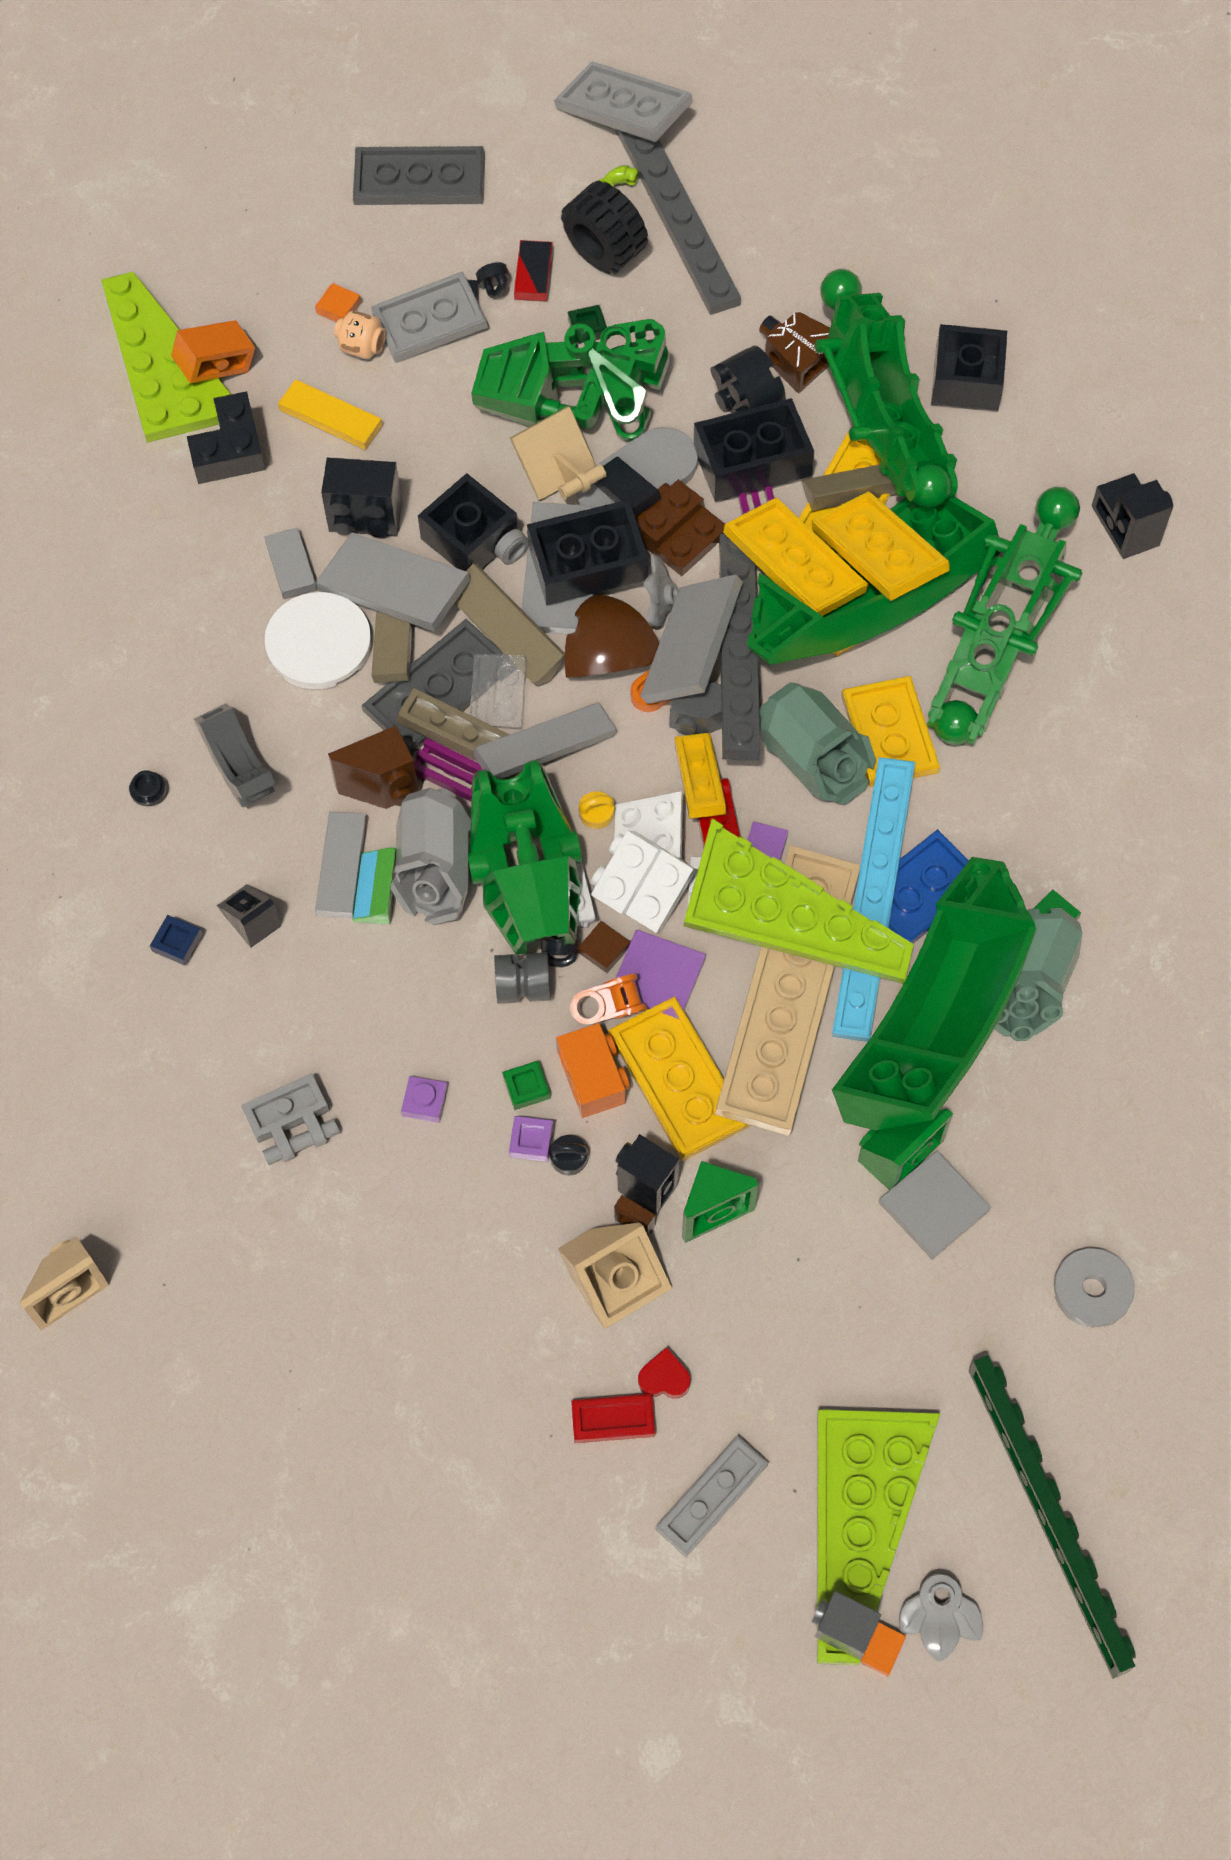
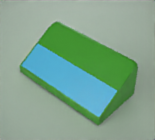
[352,847,396,925]

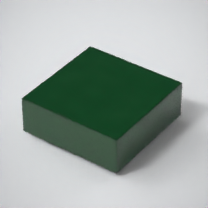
[567,305,607,344]

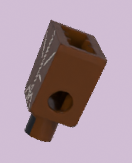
[759,312,830,394]

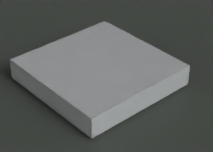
[879,1151,991,1260]

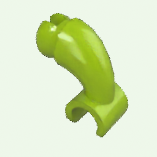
[598,165,639,187]

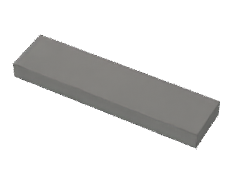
[473,702,616,779]

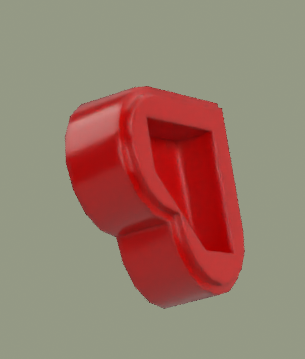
[638,1347,691,1399]

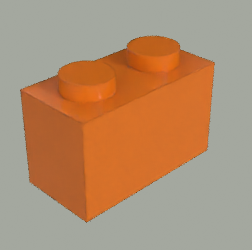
[171,320,255,383]
[556,1023,630,1118]

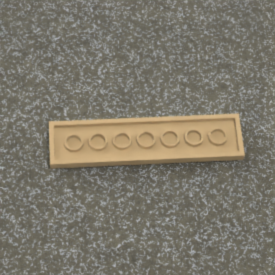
[714,845,860,1136]

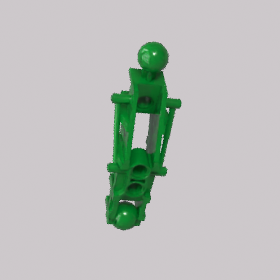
[815,268,958,508]
[927,486,1083,746]

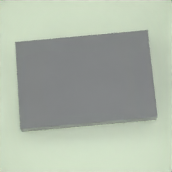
[371,271,488,363]

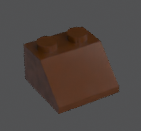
[328,726,419,809]

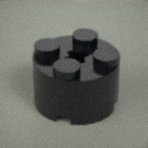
[710,346,786,413]

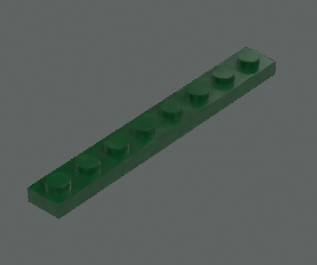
[968,1355,1136,1679]

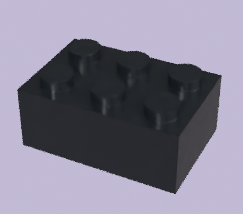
[693,398,814,501]
[527,499,649,605]

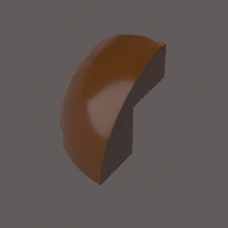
[564,595,659,678]

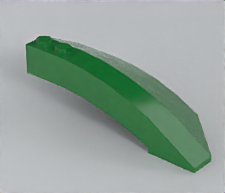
[747,496,1001,665]
[832,857,1037,1131]

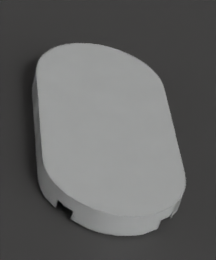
[577,427,698,506]

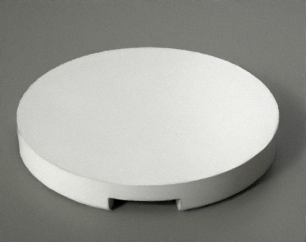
[265,592,372,689]

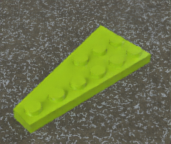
[101,272,231,443]
[683,818,914,984]
[817,1409,940,1665]

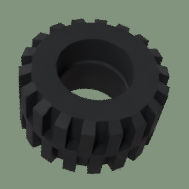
[561,181,648,274]

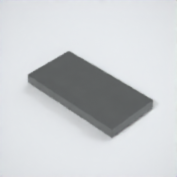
[353,146,484,205]
[362,619,515,755]

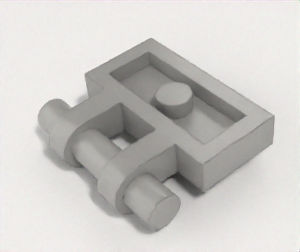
[241,1073,340,1165]

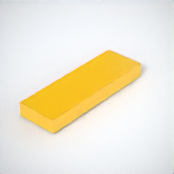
[278,379,383,450]
[674,733,726,819]

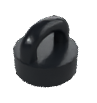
[476,262,510,299]
[541,935,579,968]
[549,1135,588,1176]

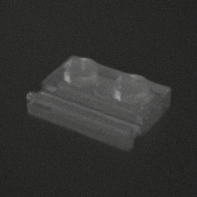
[470,653,527,729]

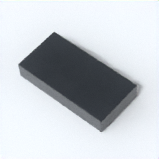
[593,456,661,517]

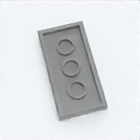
[554,61,693,142]
[522,502,599,634]
[315,532,470,632]
[640,574,743,704]

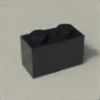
[615,1134,679,1216]

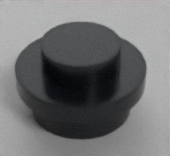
[129,770,166,806]

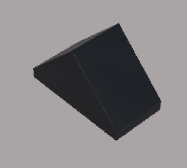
[217,884,281,948]

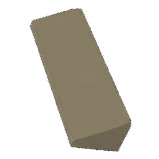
[801,464,897,511]
[455,564,565,685]

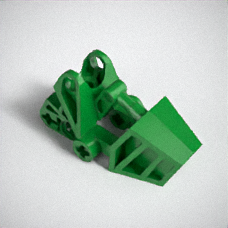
[471,319,670,441]
[468,759,582,955]

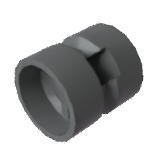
[494,952,550,1004]

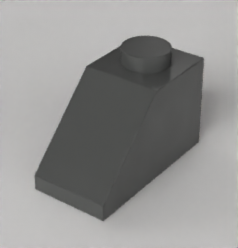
[669,681,722,735]

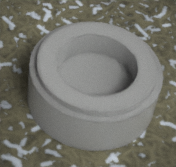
[495,529,528,564]

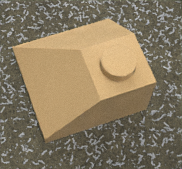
[558,1223,672,1329]
[20,1237,109,1331]

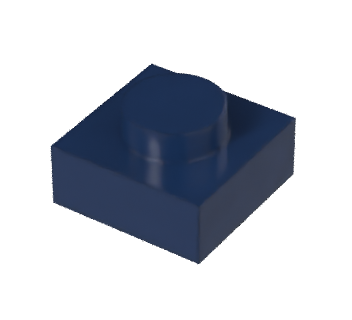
[150,915,203,965]

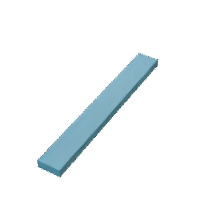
[832,757,915,1042]

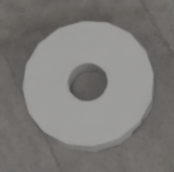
[1054,1248,1135,1328]

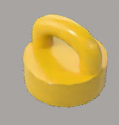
[578,791,615,829]

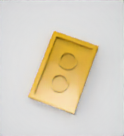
[841,676,940,788]

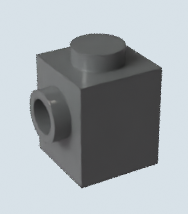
[812,1591,882,1660]

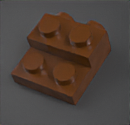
[635,479,725,577]

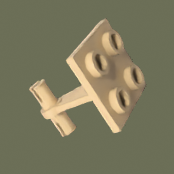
[510,406,606,500]

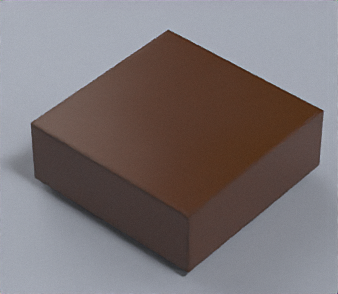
[578,921,630,974]
[614,1195,655,1237]

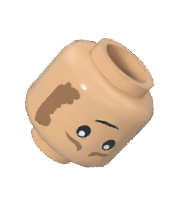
[334,310,386,359]

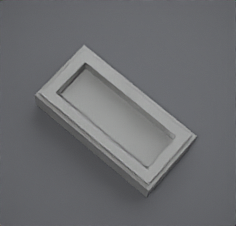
[264,527,317,599]

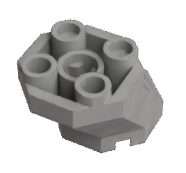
[390,788,471,925]

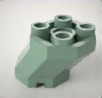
[759,682,876,805]
[994,908,1083,1041]

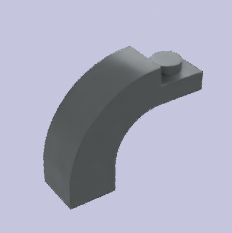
[194,704,276,807]

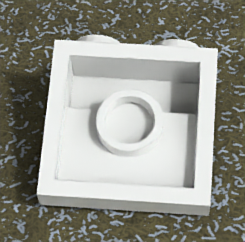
[591,830,697,933]

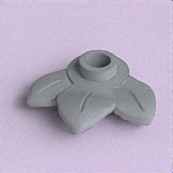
[643,555,679,626]
[899,1574,983,1661]

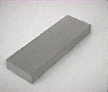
[315,811,367,918]
[655,1436,768,1558]

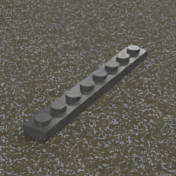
[615,129,741,315]
[719,534,760,761]

